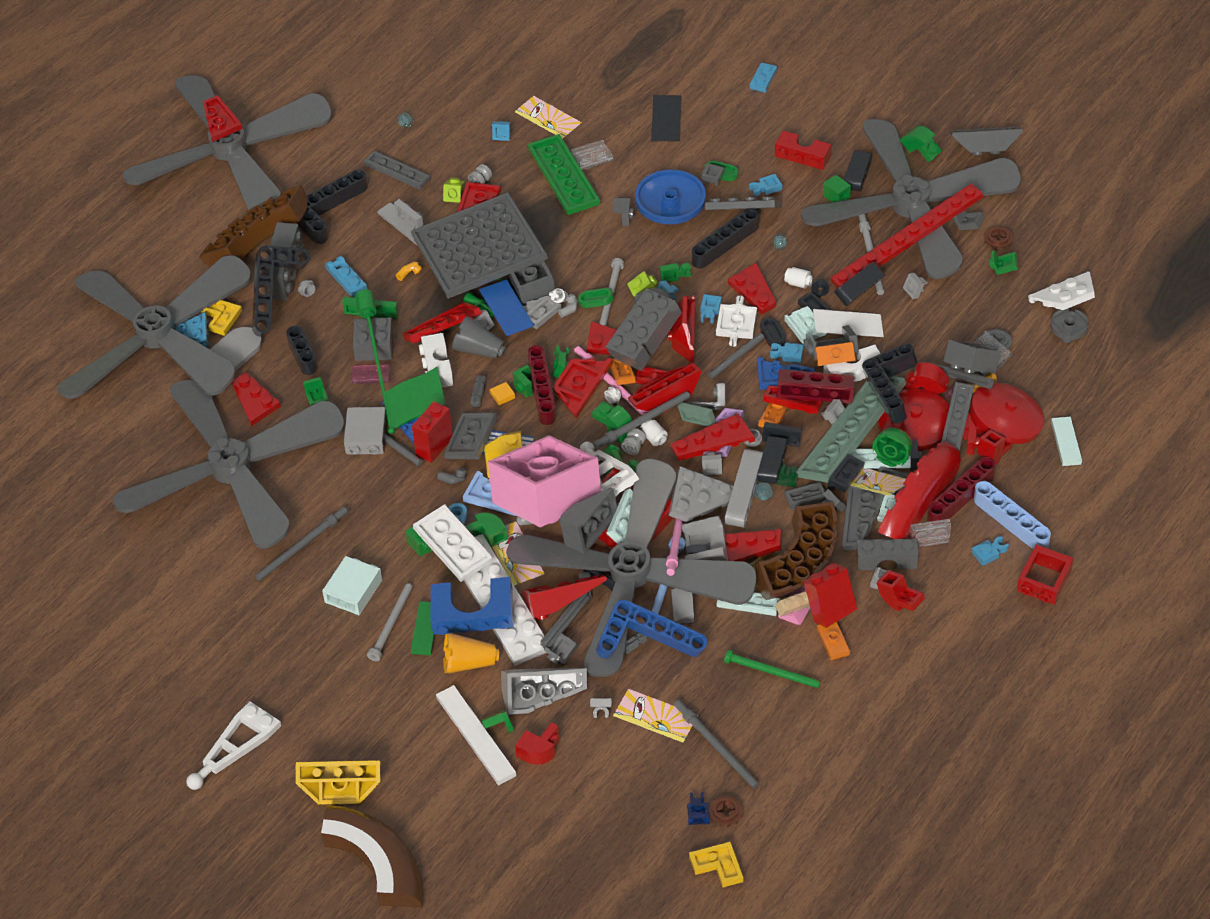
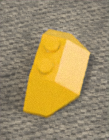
[484,431,523,479]
[296,761,381,804]

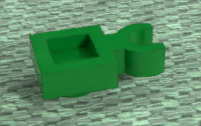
[660,263,691,283]

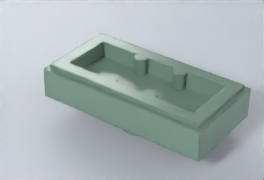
[678,402,716,426]

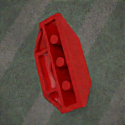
[668,296,695,362]
[628,362,702,412]

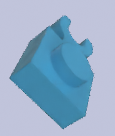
[749,174,782,197]
[700,294,722,324]
[770,343,804,363]
[971,536,1009,566]

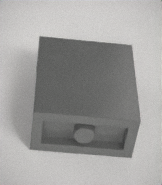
[803,325,859,360]

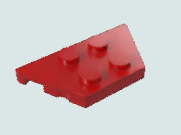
[553,358,613,418]

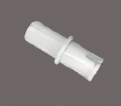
[549,288,568,303]

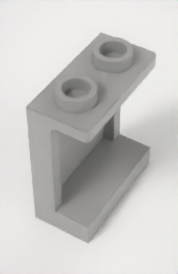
[344,407,387,455]
[682,516,728,561]

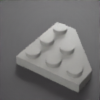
[668,466,734,522]

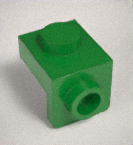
[989,250,1018,275]
[513,365,533,398]
[303,377,328,406]

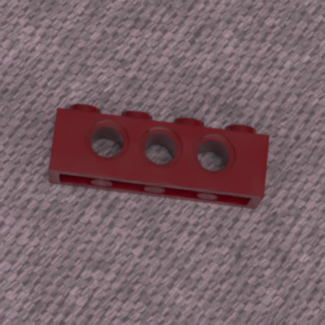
[777,369,854,404]

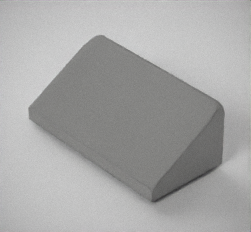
[672,588,694,624]

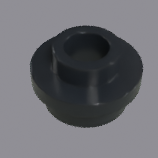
[811,279,829,297]

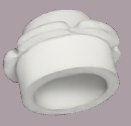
[604,387,621,405]

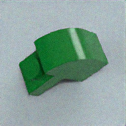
[899,126,942,162]
[592,401,632,444]
[465,513,508,548]

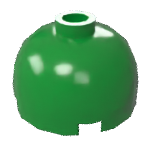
[872,428,912,467]

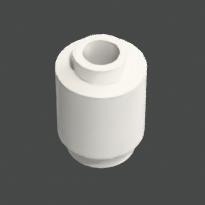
[784,267,813,289]
[641,419,668,446]

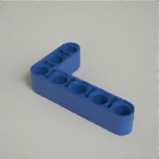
[596,600,707,658]

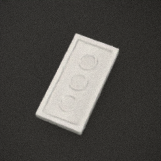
[413,504,493,582]

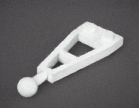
[580,442,639,497]
[186,702,281,790]

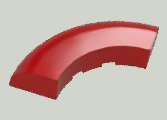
[878,441,961,539]

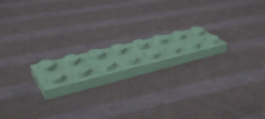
[796,376,906,483]

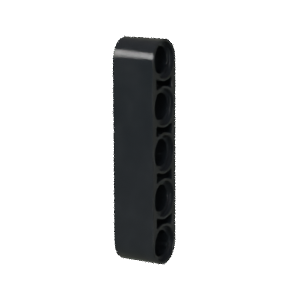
[692,208,759,268]

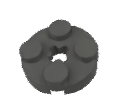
[1050,308,1088,343]

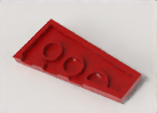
[670,413,756,461]

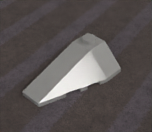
[501,668,587,715]

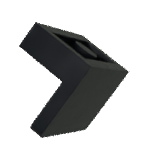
[827,454,865,493]

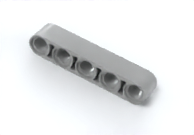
[725,449,763,528]

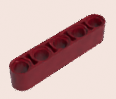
[528,345,556,425]
[927,457,996,527]

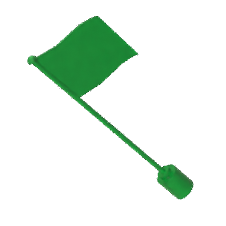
[355,289,445,434]

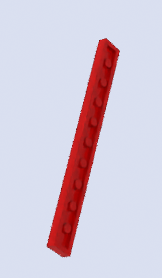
[831,184,983,288]

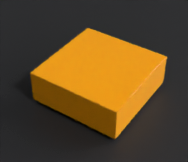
[490,382,515,405]

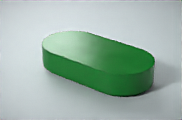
[705,161,739,181]
[578,288,614,308]

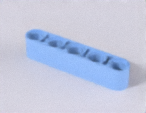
[974,481,1051,550]

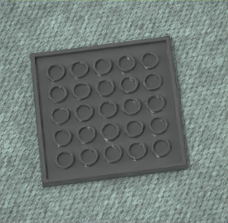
[411,192,548,299]

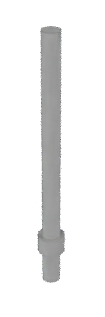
[858,214,884,295]

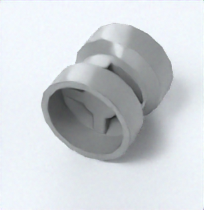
[468,164,492,184]
[621,428,646,455]

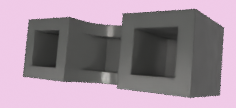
[856,539,918,570]

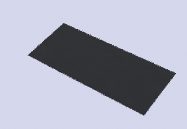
[651,95,681,141]

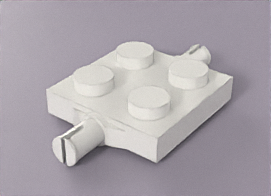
[716,296,757,347]

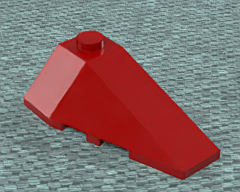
[522,574,607,620]

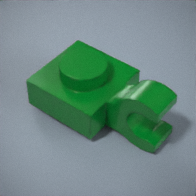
[552,345,569,378]

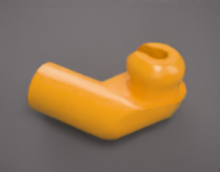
[395,261,422,281]

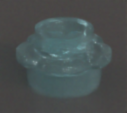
[398,112,413,127]
[774,233,786,251]
[754,483,773,501]

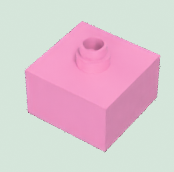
[488,435,601,527]

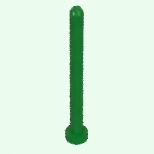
[724,649,821,688]

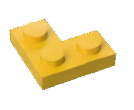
[202,300,242,336]
[689,842,743,887]

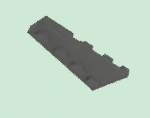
[705,197,782,210]
[842,486,885,551]

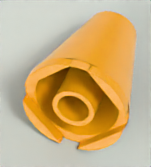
[443,633,499,674]

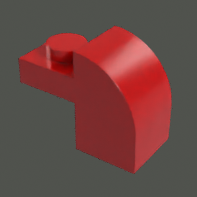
[903,362,950,394]
[962,413,984,455]
[977,430,1013,464]
[876,570,925,611]
[515,722,560,765]

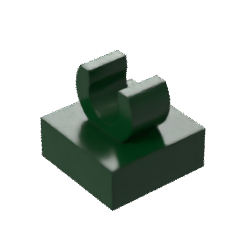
[777,464,799,488]

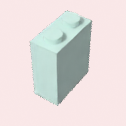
[323,556,382,615]

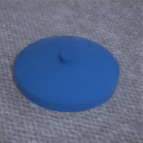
[635,170,706,224]

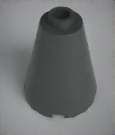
[452,316,506,359]

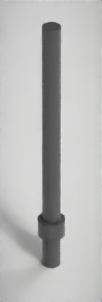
[593,391,690,449]
[255,507,348,582]
[674,700,759,789]

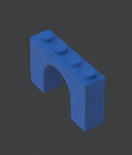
[431,577,514,635]

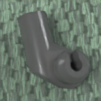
[437,468,466,485]

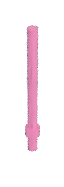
[574,346,648,415]
[666,519,683,576]

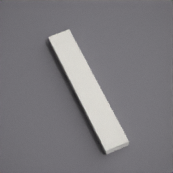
[436,685,516,786]

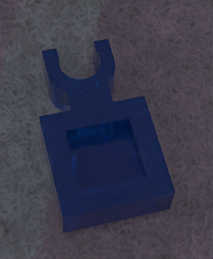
[687,792,710,825]

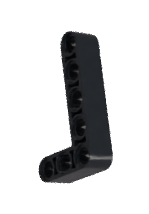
[296,170,367,244]
[252,245,311,337]
[862,344,918,423]

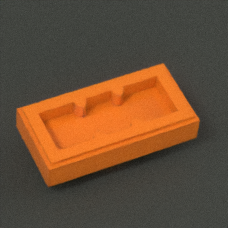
[815,342,855,366]
[610,359,635,385]
[758,403,787,427]
[817,622,850,660]

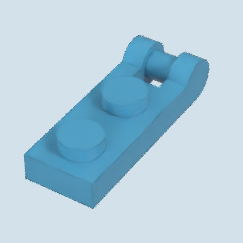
[325,256,367,298]

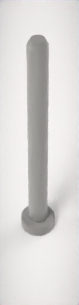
[599,258,624,326]
[367,583,413,661]

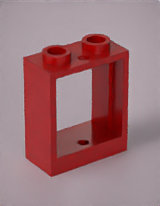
[1017,544,1074,605]

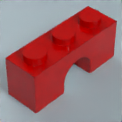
[775,131,831,170]

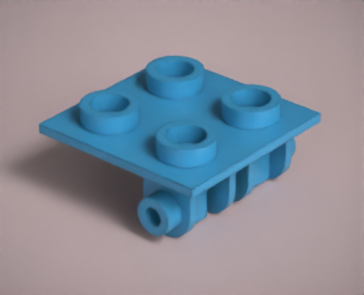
[175,312,209,348]

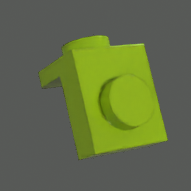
[443,178,465,203]
[627,271,658,297]

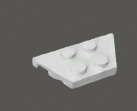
[1028,272,1095,310]

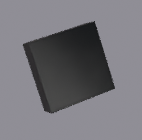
[686,543,711,554]

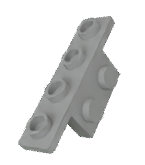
[378,199,423,245]

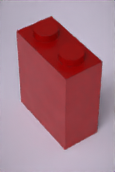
[412,401,453,463]
[803,563,857,628]

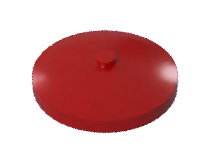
[970,383,1044,444]
[877,389,950,451]

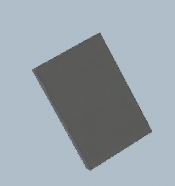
[443,413,498,459]

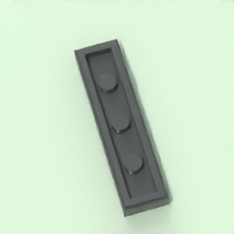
[364,151,430,190]
[942,382,974,451]

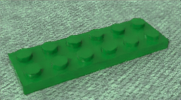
[528,134,600,215]

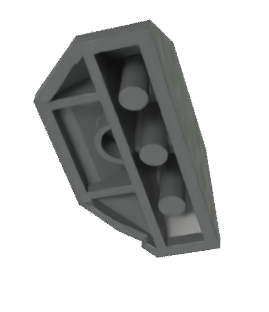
[950,126,1022,155]

